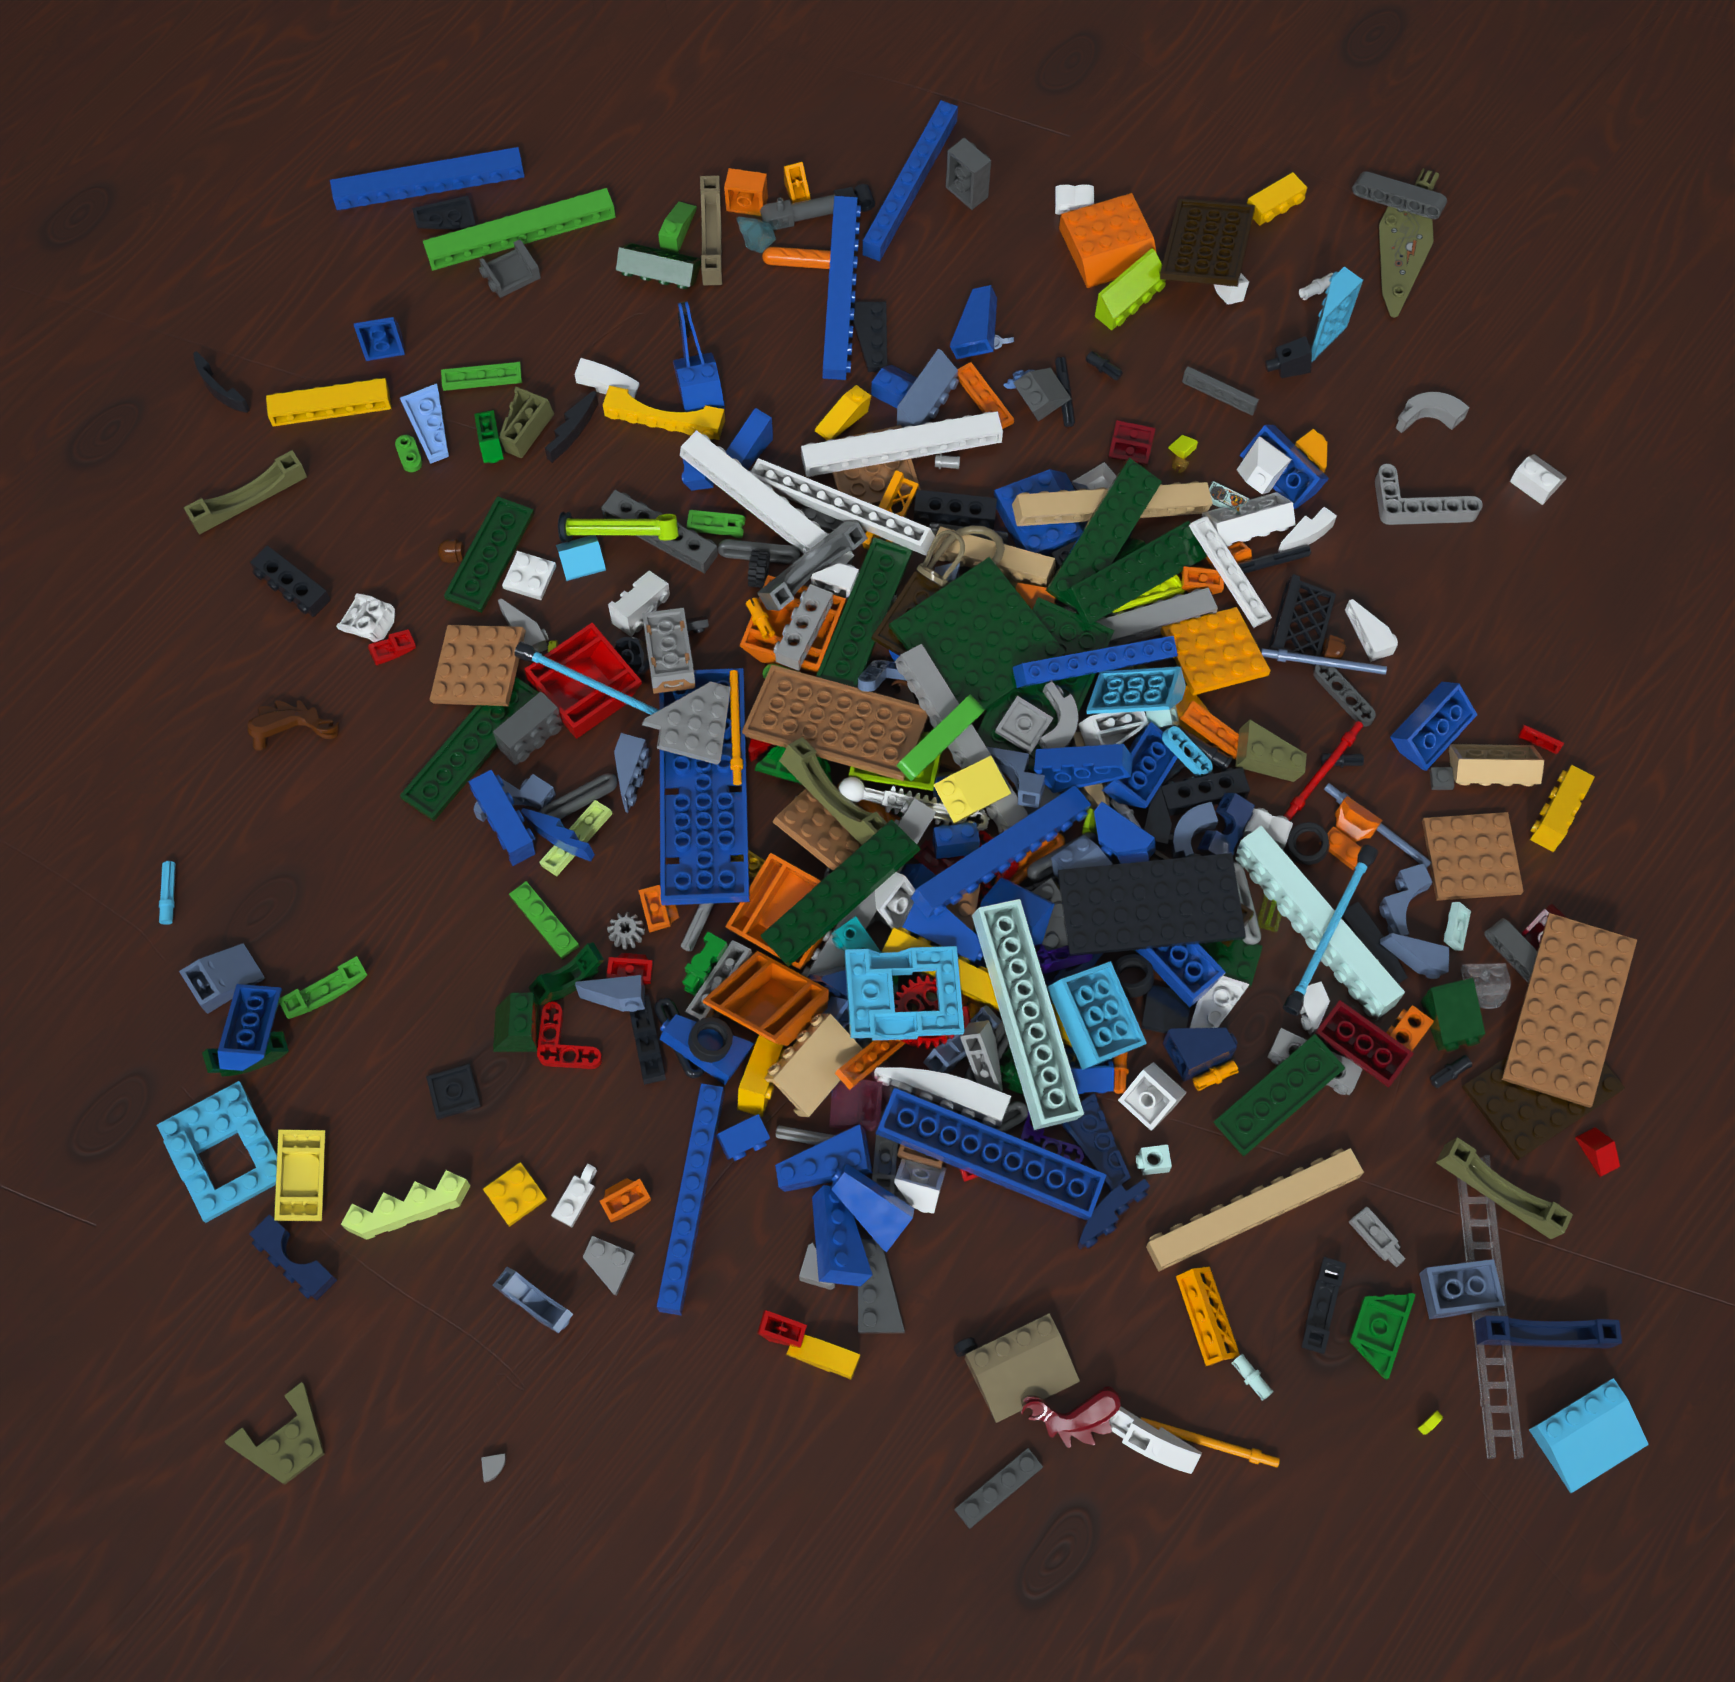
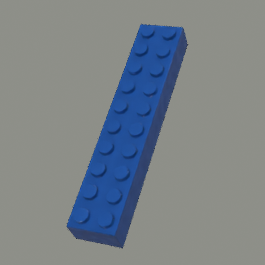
[875,1088,1106,1220]

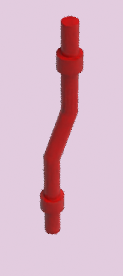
[1283,721,1363,821]

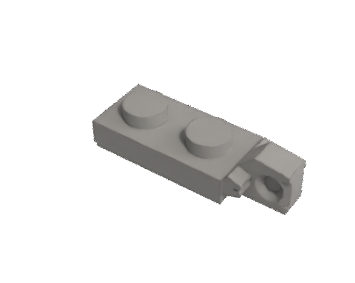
[1349,1206,1405,1267]

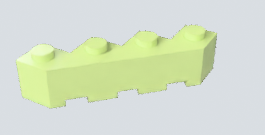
[341,1170,470,1240]

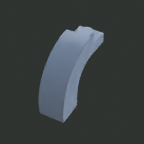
[1171,802,1218,859]

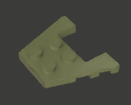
[224,1382,325,1485]

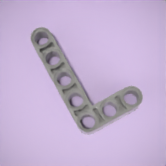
[1375,464,1483,525]

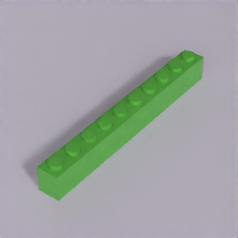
[423,188,616,271]

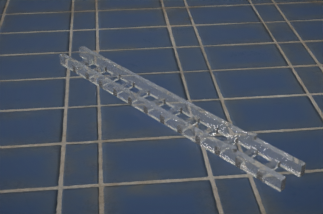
[1457,1155,1524,1459]

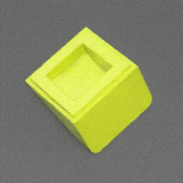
[1168,435,1198,460]

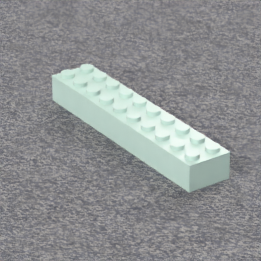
[1235,826,1405,1021]
[972,899,1084,1130]

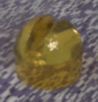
[1172,456,1190,473]

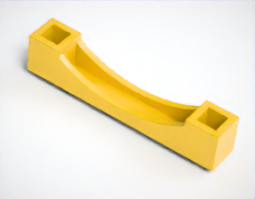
[603,386,725,440]

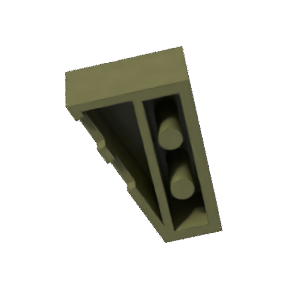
[499,387,554,459]
[1236,720,1307,782]

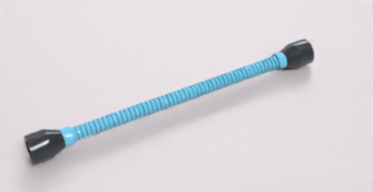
[514,641,661,715]
[1283,845,1378,1016]

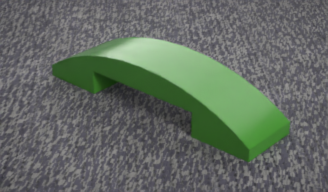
[279,956,367,1019]

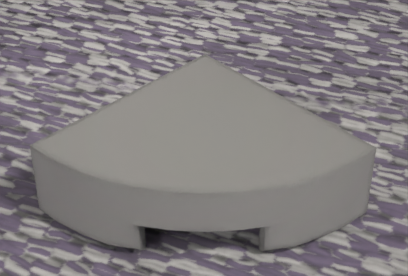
[481,1454,506,1483]

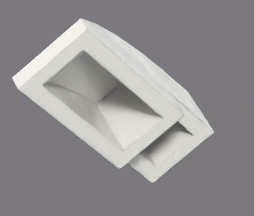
[575,358,639,398]
[1278,507,1337,552]

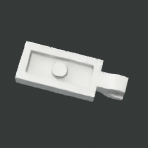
[551,1164,597,1227]

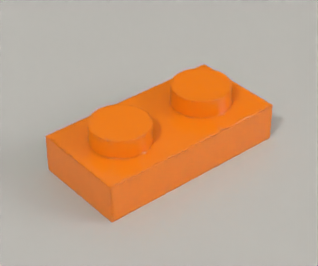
[1319,826,1361,870]

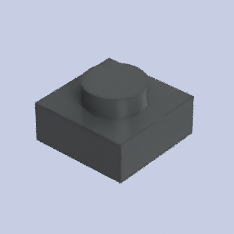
[1429,767,1455,790]

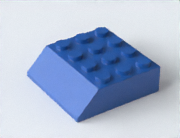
[994,469,1088,557]

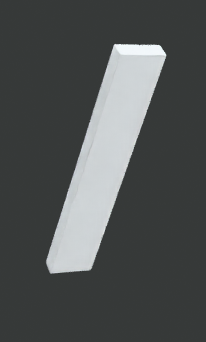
[1189,516,1272,628]

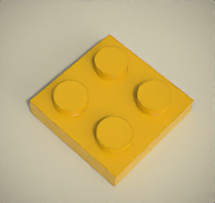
[483,1162,547,1227]

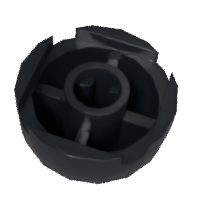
[614,637,650,677]

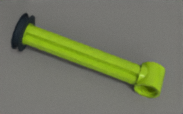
[558,512,679,542]

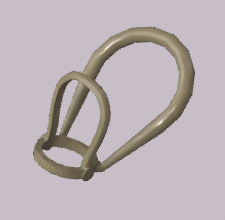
[917,525,1005,587]

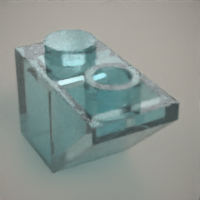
[737,216,776,253]

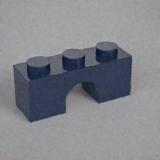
[1197,793,1255,856]

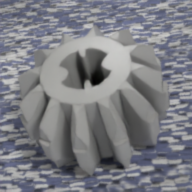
[607,912,645,950]

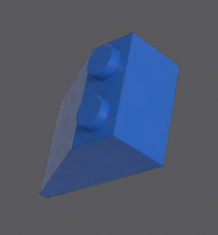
[354,317,405,361]

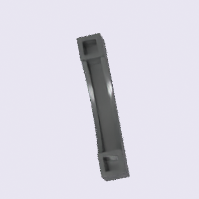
[757,521,868,611]

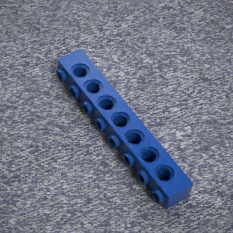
[1013,636,1178,688]

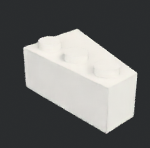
[608,571,670,637]
[1078,711,1148,746]

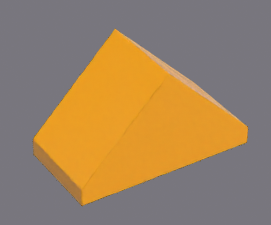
[784,162,811,203]

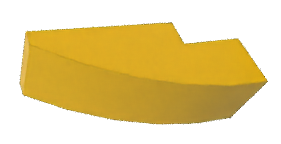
[787,1335,860,1380]

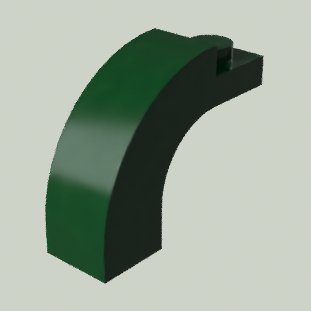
[528,942,604,1005]
[202,1032,289,1077]

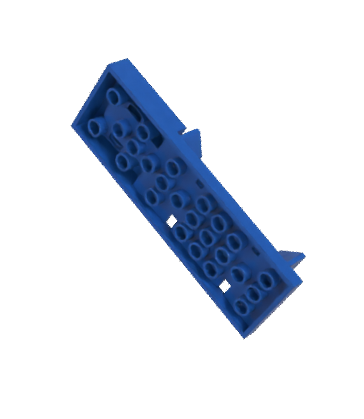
[659,668,750,905]

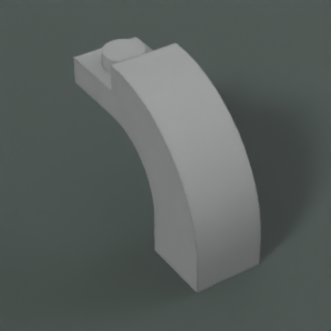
[1396,392,1469,433]
[1038,681,1078,749]

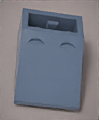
[614,733,651,813]
[179,943,265,1014]

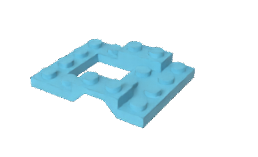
[844,946,964,1041]
[157,1081,277,1223]

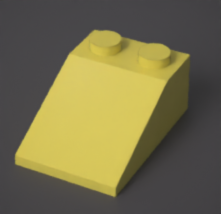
[934,756,1012,824]

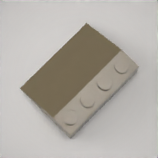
[965,1313,1080,1423]

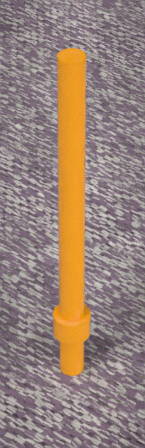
[729,670,743,785]
[1140,1417,1280,1468]

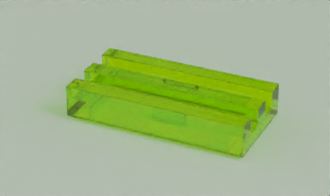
[1257,894,1282,932]

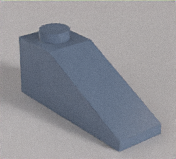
[1380,933,1449,979]
[575,975,645,1012]

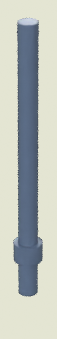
[1261,648,1387,675]
[1324,783,1431,869]

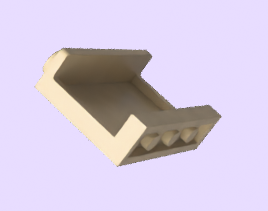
[764,1013,863,1117]

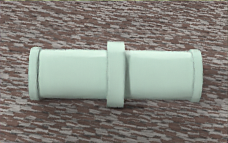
[1231,1354,1274,1401]

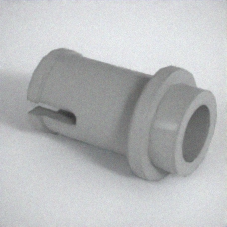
[935,453,960,469]

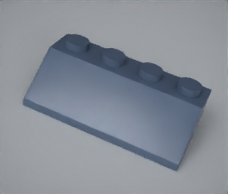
[897,349,959,428]

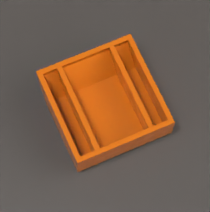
[1059,193,1157,288]
[740,575,846,677]
[725,853,824,970]
[703,951,829,1046]

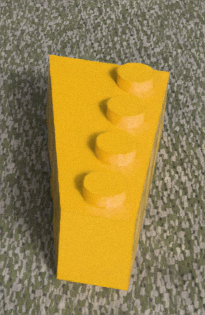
[1530,765,1595,852]
[737,1035,787,1117]

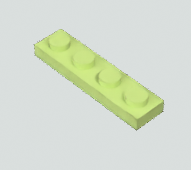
[539,800,613,876]

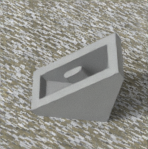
[799,1243,835,1290]

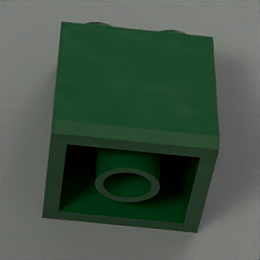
[1421,978,1485,1052]
[493,993,540,1052]

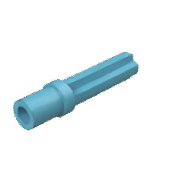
[159,861,176,925]

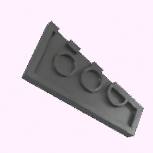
[858,1239,905,1333]

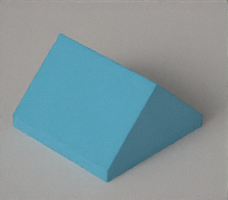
[556,535,606,581]

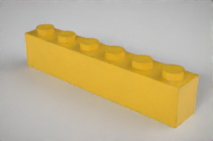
[266,378,391,426]

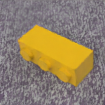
[1247,172,1307,226]

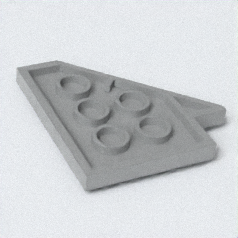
[642,682,731,765]

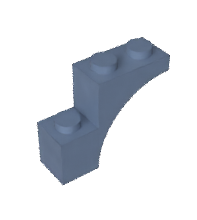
[987,747,1045,808]
[473,774,556,822]
[1379,863,1432,937]
[923,1005,1002,1074]
[493,1267,573,1333]

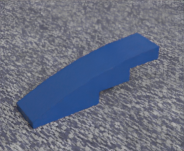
[521,808,595,861]

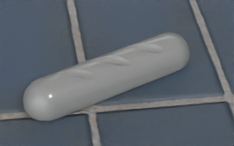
[1234,862,1261,945]

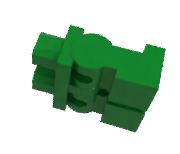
[682,932,728,996]

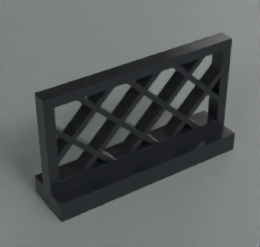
[1268,574,1336,666]

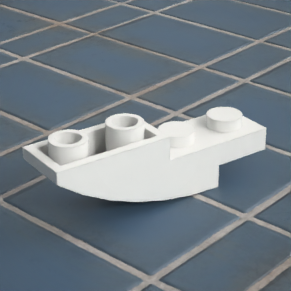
[1110,1406,1202,1474]

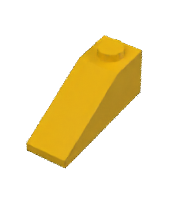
[815,385,871,440]

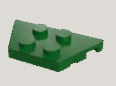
[755,745,834,785]
[1349,1293,1416,1379]

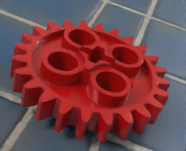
[894,975,964,1049]

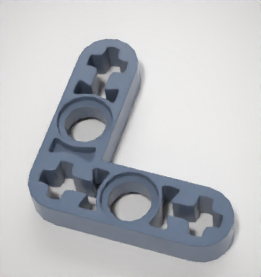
[858,660,906,692]

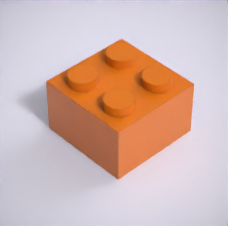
[724,168,768,216]

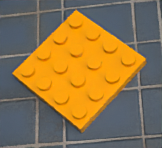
[1160,607,1271,695]

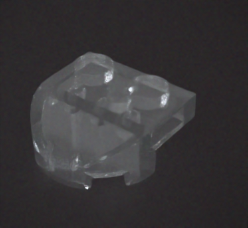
[1461,963,1511,1009]

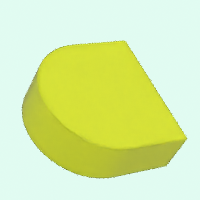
[1418,1410,1443,1435]

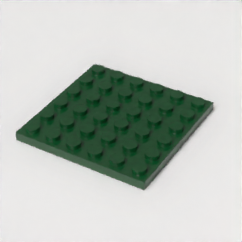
[889,557,1066,710]

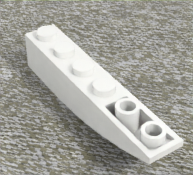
[874,1067,1011,1127]

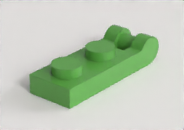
[686,510,746,538]

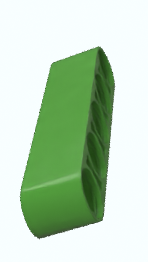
[896,694,985,781]

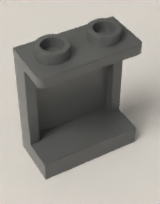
[479,239,541,298]

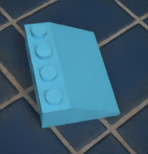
[1311,267,1363,363]
[1086,667,1186,714]
[1047,961,1147,1070]
[1529,1378,1649,1493]

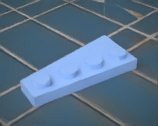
[400,384,449,464]

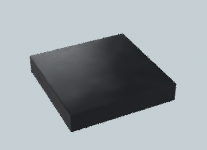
[426,1064,481,1120]

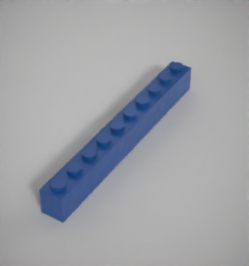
[863,100,958,262]
[330,147,524,210]
[823,196,861,380]
[911,785,1091,918]
[657,1084,725,1316]

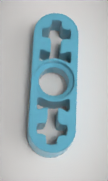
[1162,726,1213,777]

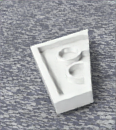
[1190,976,1249,1028]

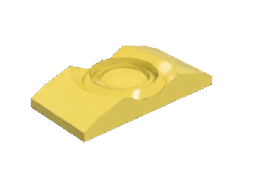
[274,1130,325,1221]

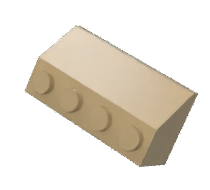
[1449,744,1544,786]

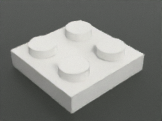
[502,551,556,600]

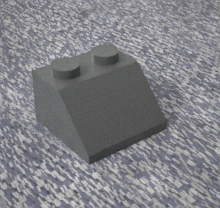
[1013,368,1071,421]

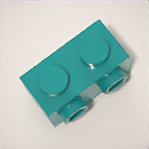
[831,916,881,958]

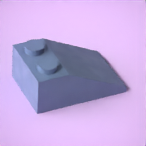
[1051,835,1113,878]
[1419,1259,1505,1319]

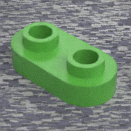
[395,435,422,472]

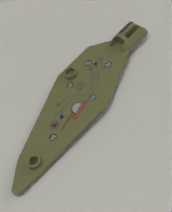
[1379,168,1440,318]

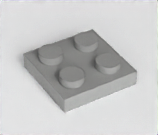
[995,696,1053,754]

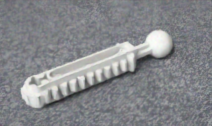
[838,777,990,832]

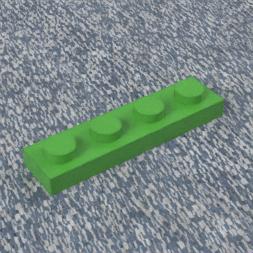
[441,362,522,391]
[509,881,579,959]

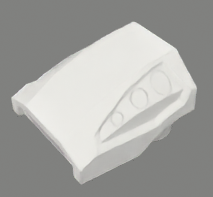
[336,593,395,642]

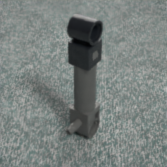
[760,184,875,231]

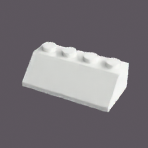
[1202,492,1296,547]

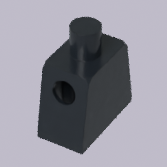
[1265,336,1312,378]

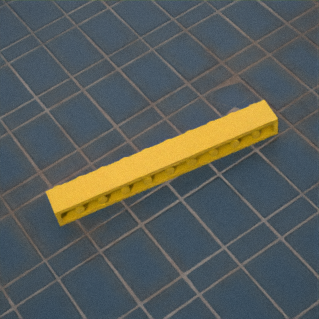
[882,927,1072,1047]

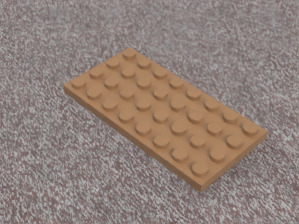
[742,665,929,781]
[1501,913,1637,1108]

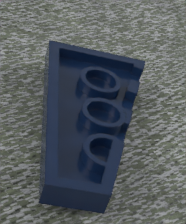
[1061,1093,1131,1191]

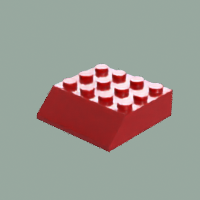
[524,623,642,739]

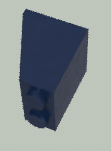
[1162,1028,1237,1082]

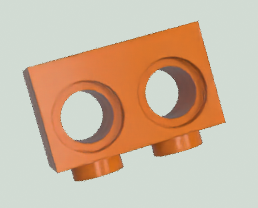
[1386,1005,1434,1051]

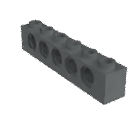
[601,490,718,574]

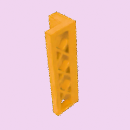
[862,470,919,550]
[1176,1267,1240,1366]

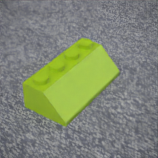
[1095,248,1166,330]

